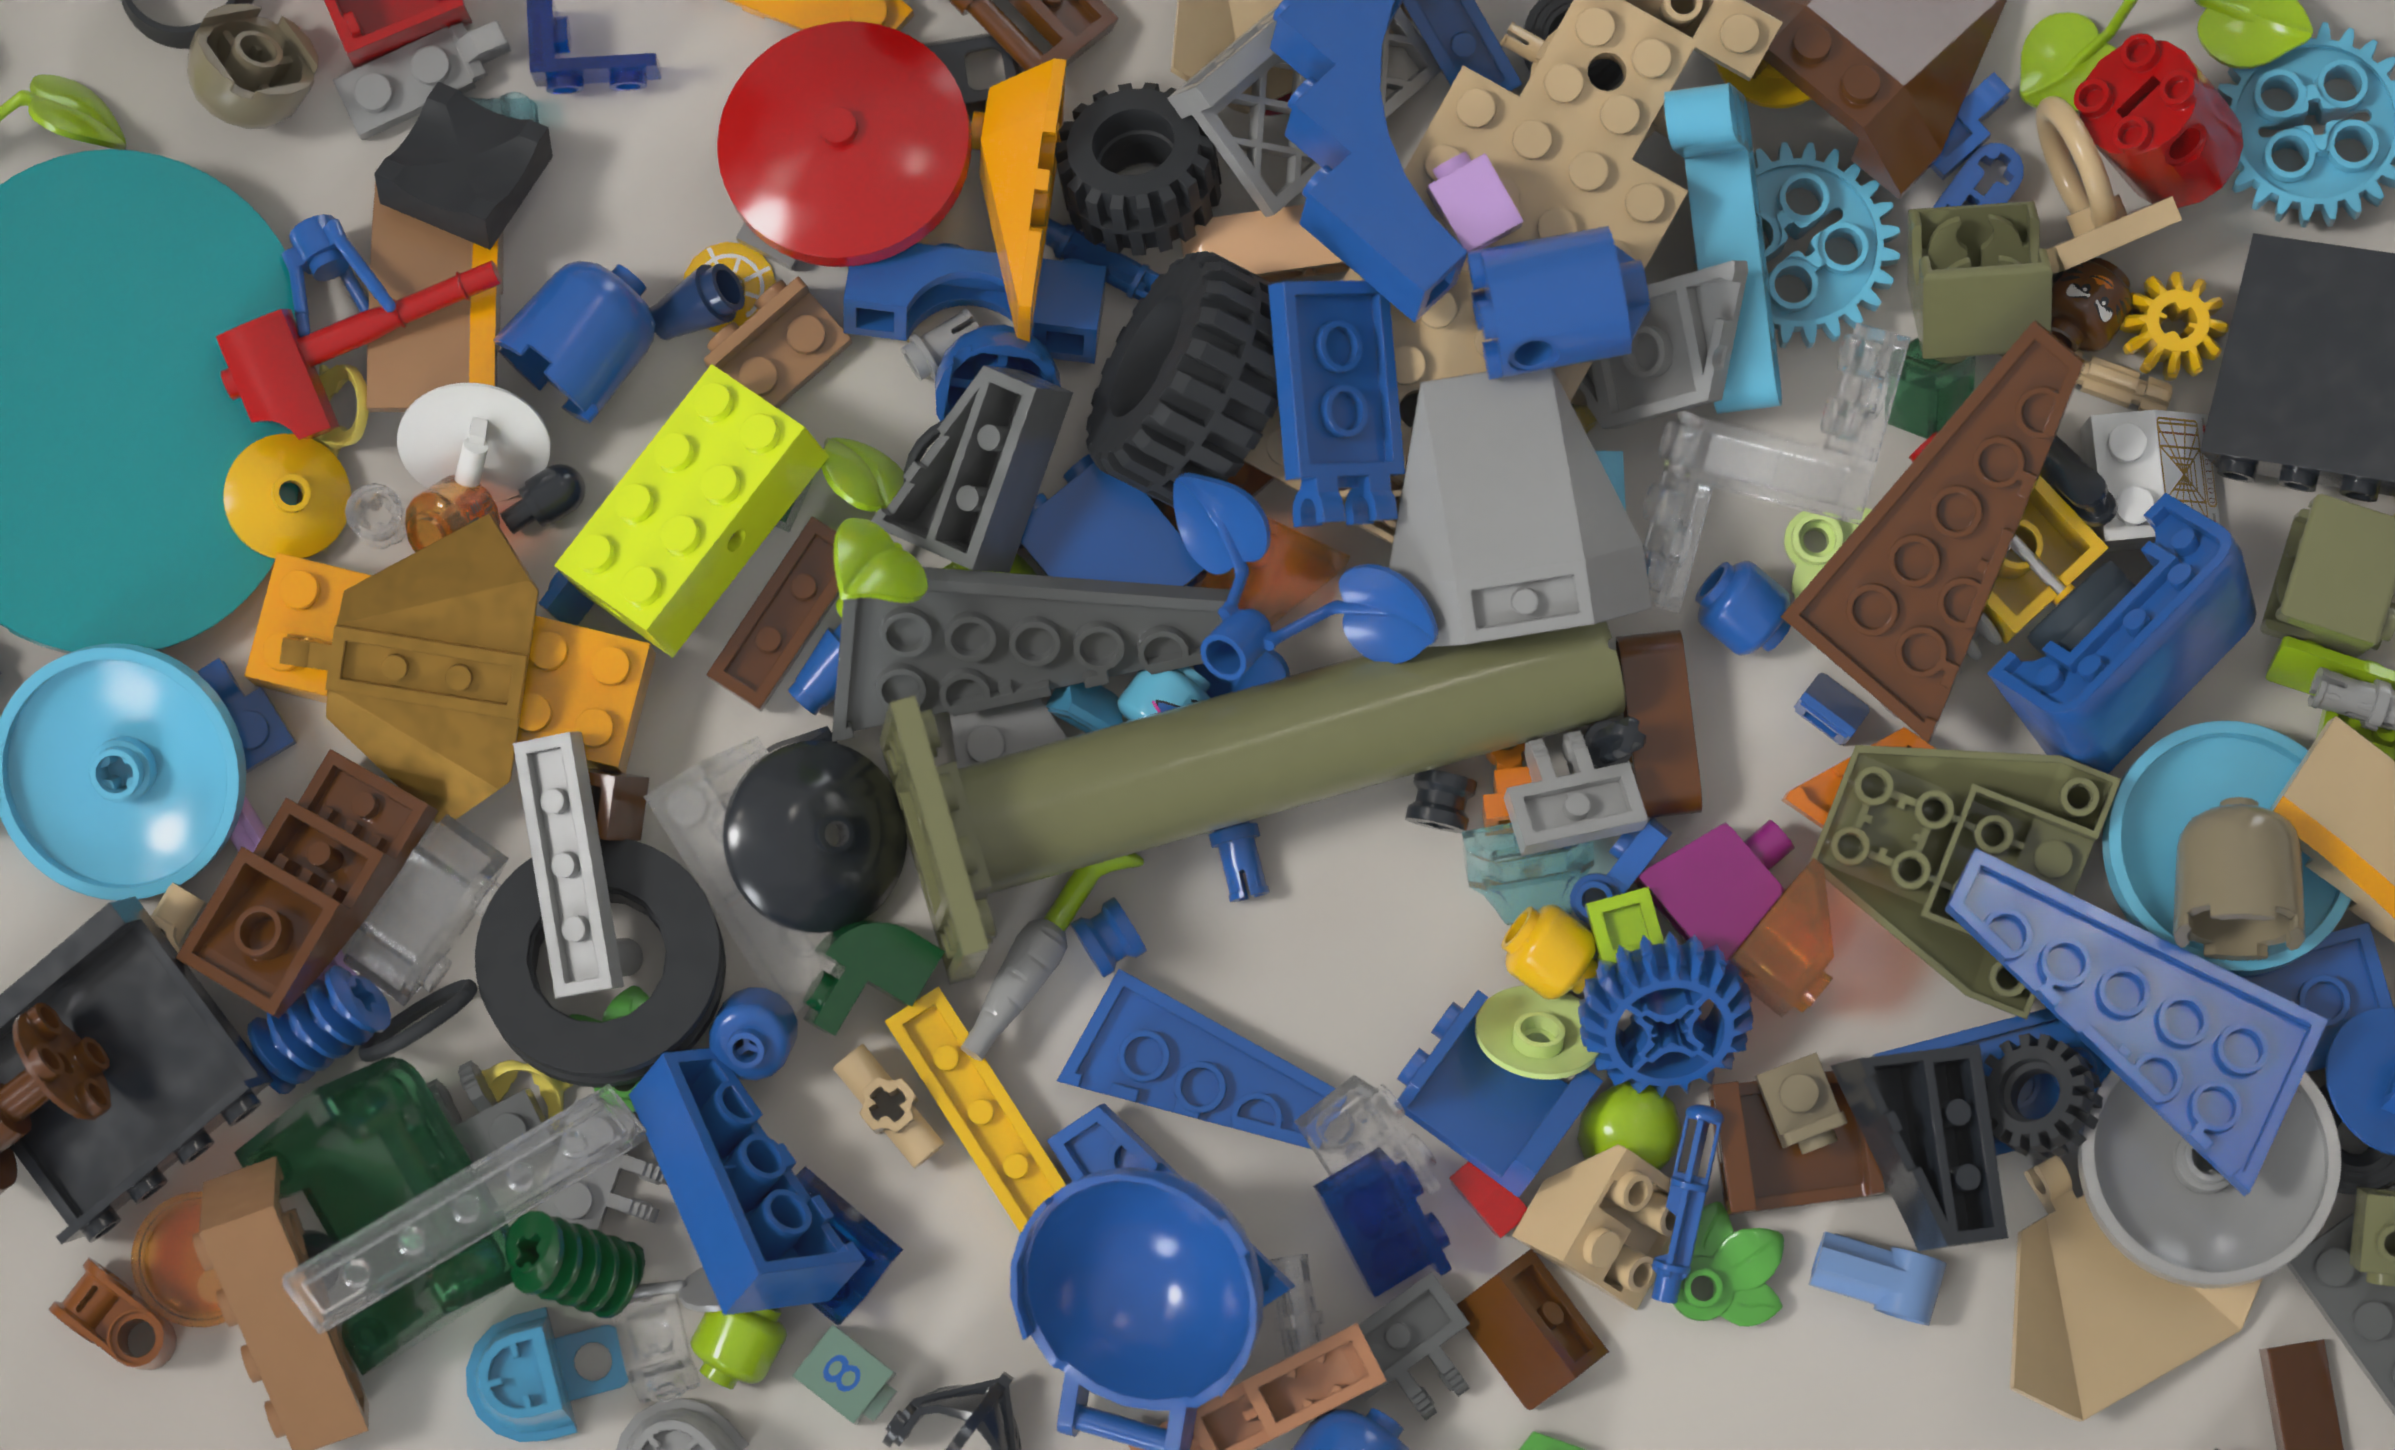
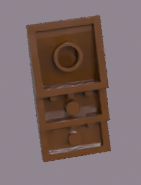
[176,749,438,1019]

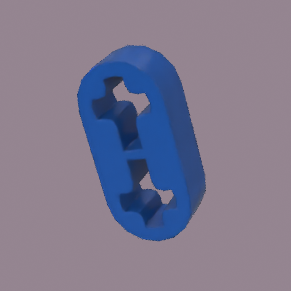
[1933,143,2024,208]

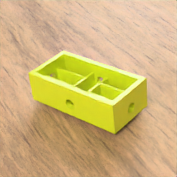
[554,364,829,658]

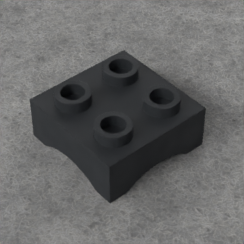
[374,82,553,250]

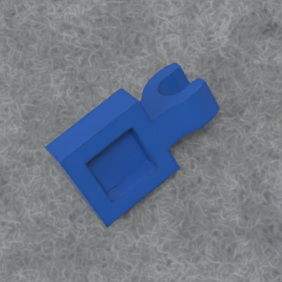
[1931,72,2011,180]
[197,658,297,774]

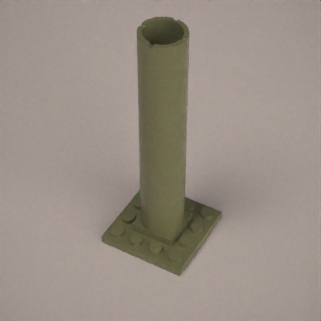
[879,621,1625,985]

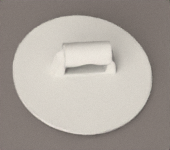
[397,383,551,502]

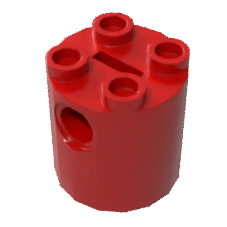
[2074,33,2244,208]

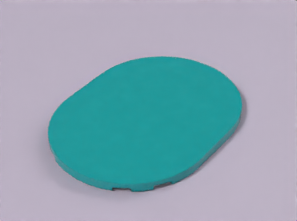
[0,149,299,654]

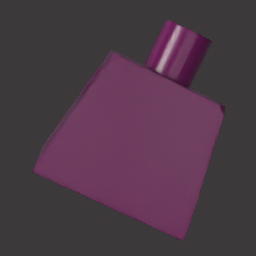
[1634,819,1795,960]

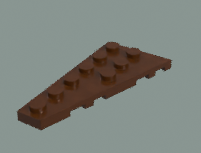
[1781,320,2086,743]

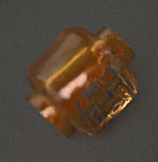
[404,475,500,552]

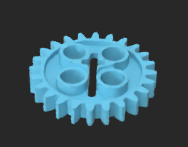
[2217,22,2395,228]
[1694,142,1900,348]

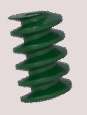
[505,1211,645,1318]

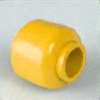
[1501,904,1598,1000]

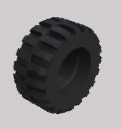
[1086,251,1279,507]

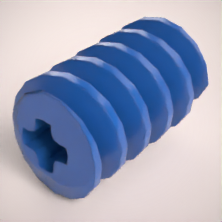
[247,965,391,1094]

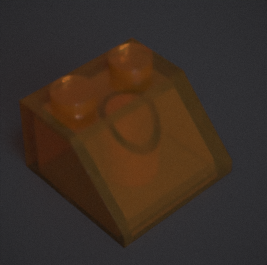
[1729,858,1834,1018]

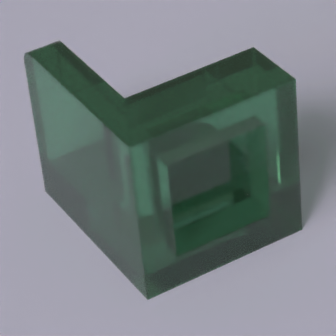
[1884,337,1976,439]

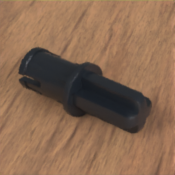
[1583,716,1647,769]

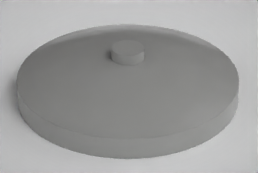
[2078,1070,2341,1288]

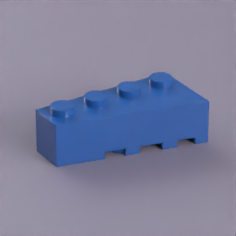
[629,1048,866,1315]

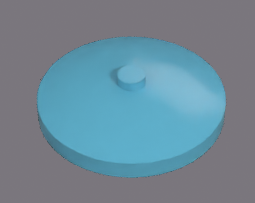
[0,643,246,900]
[2102,721,2351,976]

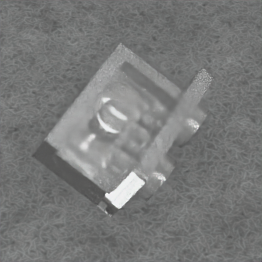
[1294,1075,1441,1225]

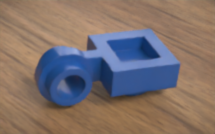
[1570,818,1672,924]

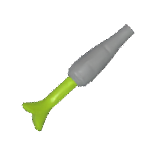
[960,853,1144,1061]

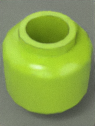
[690,1308,787,1389]

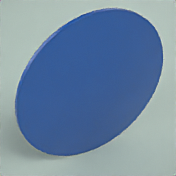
[2326,1008,2395,1156]

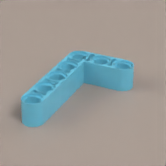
[1664,83,1782,414]

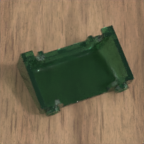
[234,1057,513,1376]

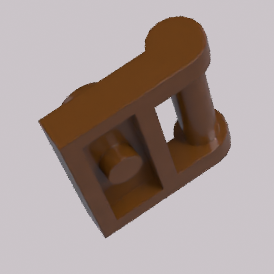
[949,0,1119,71]

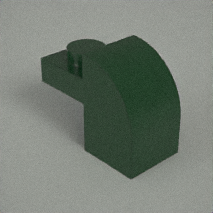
[803,920,945,1036]

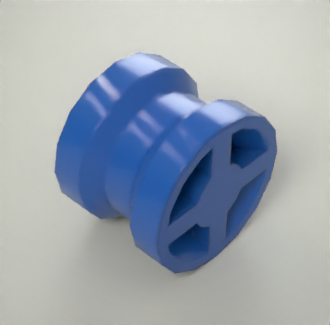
[1070,897,1147,978]

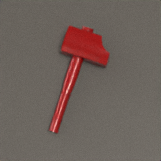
[215,260,502,440]

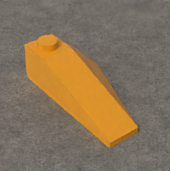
[971,58,1067,342]

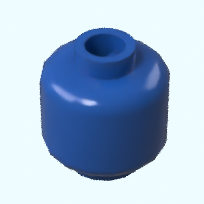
[1695,561,1791,656]
[709,987,798,1081]

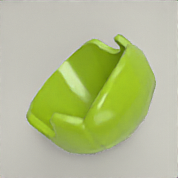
[1577,1081,1682,1171]

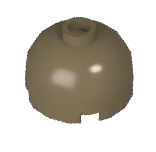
[187,4,319,129]

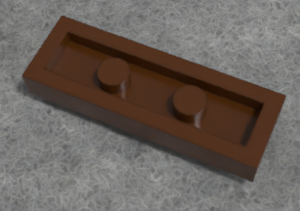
[706,516,839,712]

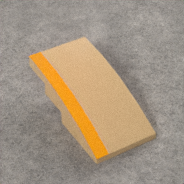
[2270,716,2395,943]

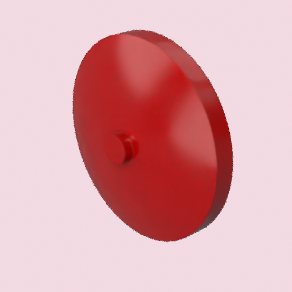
[717,21,972,267]

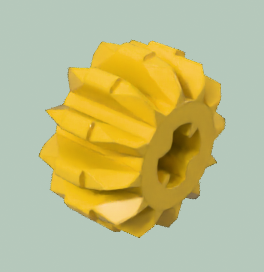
[2120,271,2229,381]

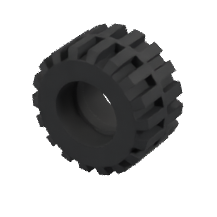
[1055,82,1222,256]

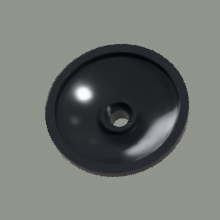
[723,740,907,933]

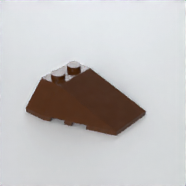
[1744,0,2007,199]

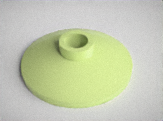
[1475,985,1599,1080]

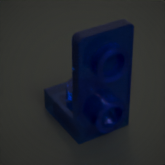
[527,0,661,95]

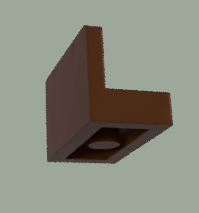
[1456,1249,1609,1410]

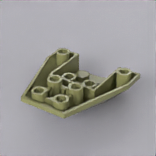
[1808,745,2121,1020]

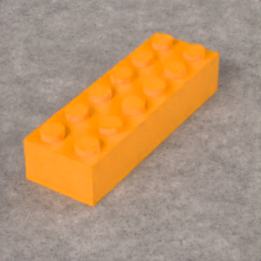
[244,552,656,774]

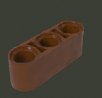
[1616,630,1702,818]

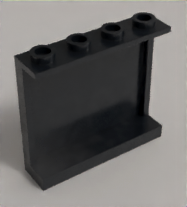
[2200,233,2395,502]
[0,896,274,1244]

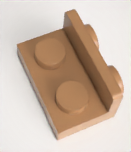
[703,276,852,408]

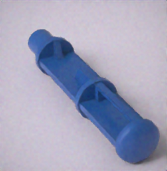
[1045,218,1160,301]
[1651,1104,1724,1304]

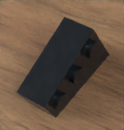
[1831,1044,2008,1251]

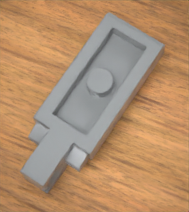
[333,20,511,140]

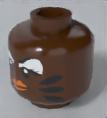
[2051,257,2133,352]

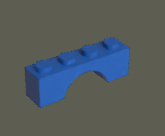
[843,243,1106,364]

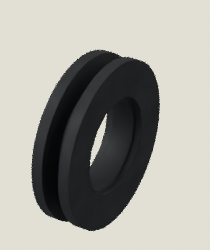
[475,839,726,1088]

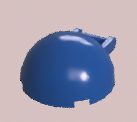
[1010,1167,1264,1450]

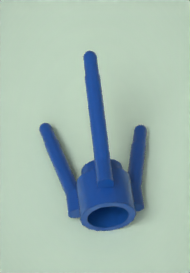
[281,214,396,337]

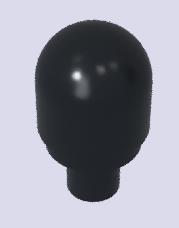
[500,464,586,534]

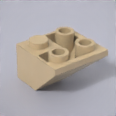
[1512,1144,1676,1311]

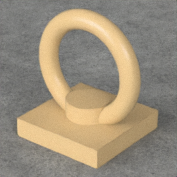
[2036,96,2182,275]

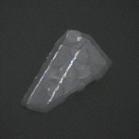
[644,736,834,1013]

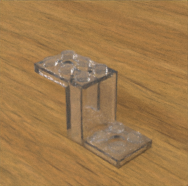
[1643,322,1911,613]

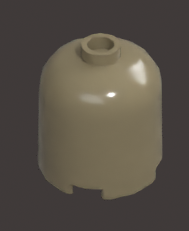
[2173,797,2305,961]

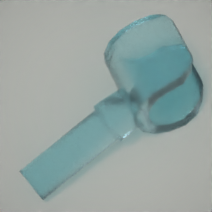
[468,92,539,123]

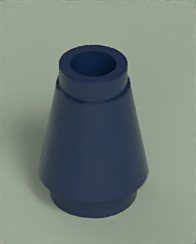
[650,264,745,341]

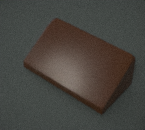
[2259,1339,2344,1450]

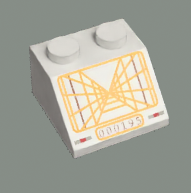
[2080,410,2220,552]

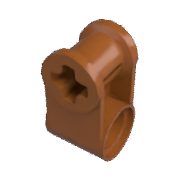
[48,1257,177,1370]

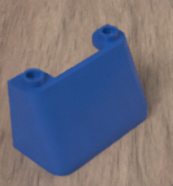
[1987,493,2257,774]

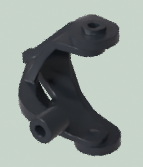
[882,1371,1021,1450]

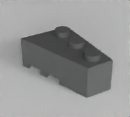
[871,366,1073,573]

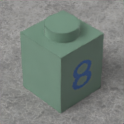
[792,1324,897,1425]

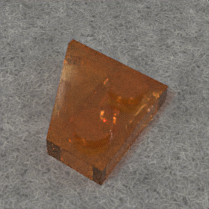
[1201,517,1351,626]

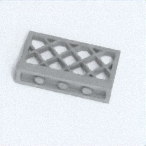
[1167,3,1441,217]

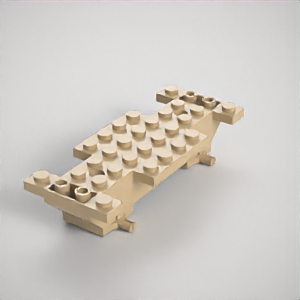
[1244,0,1783,545]

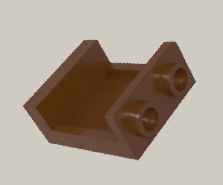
[1707,1070,1885,1216]

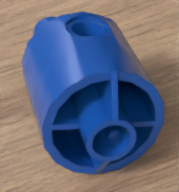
[1467,226,1650,380]

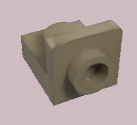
[1754,1052,1848,1155]

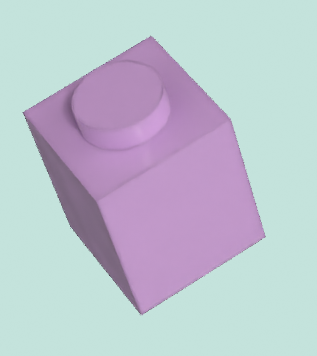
[1426,152,1524,259]

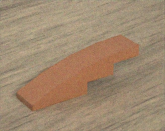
[1128,1323,1387,1450]

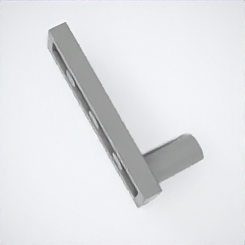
[513,732,643,999]

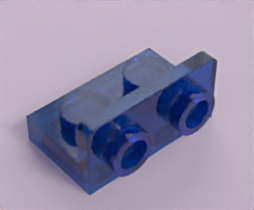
[1313,1147,1452,1297]

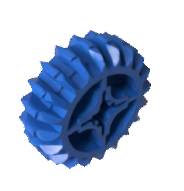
[1578,931,1754,1098]

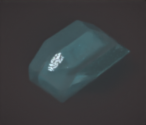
[1462,823,1594,925]

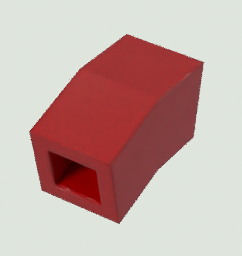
[1449,1161,1527,1238]

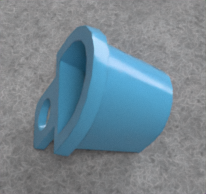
[466,1307,630,1442]

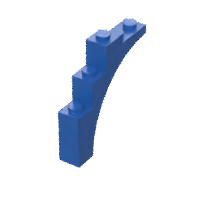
[1270,0,1468,323]

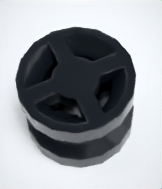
[1405,769,1477,833]

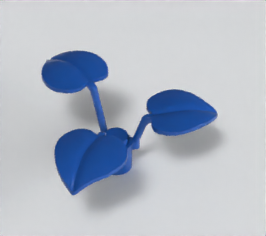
[1173,473,1438,698]

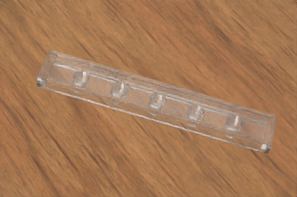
[283,1084,646,1335]

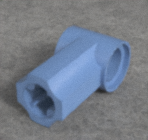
[1808,1231,1947,1326]

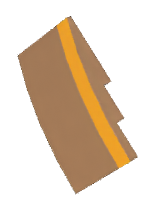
[367,169,503,412]

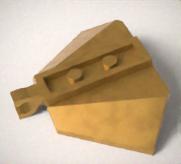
[279,513,539,829]

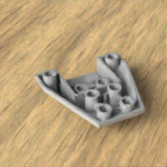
[1389,369,1652,647]

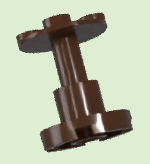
[0,1002,112,1195]

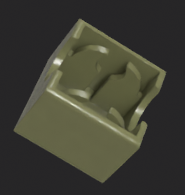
[1908,201,2052,364]
[2260,494,2395,658]

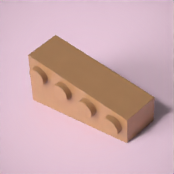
[192,1156,369,1450]

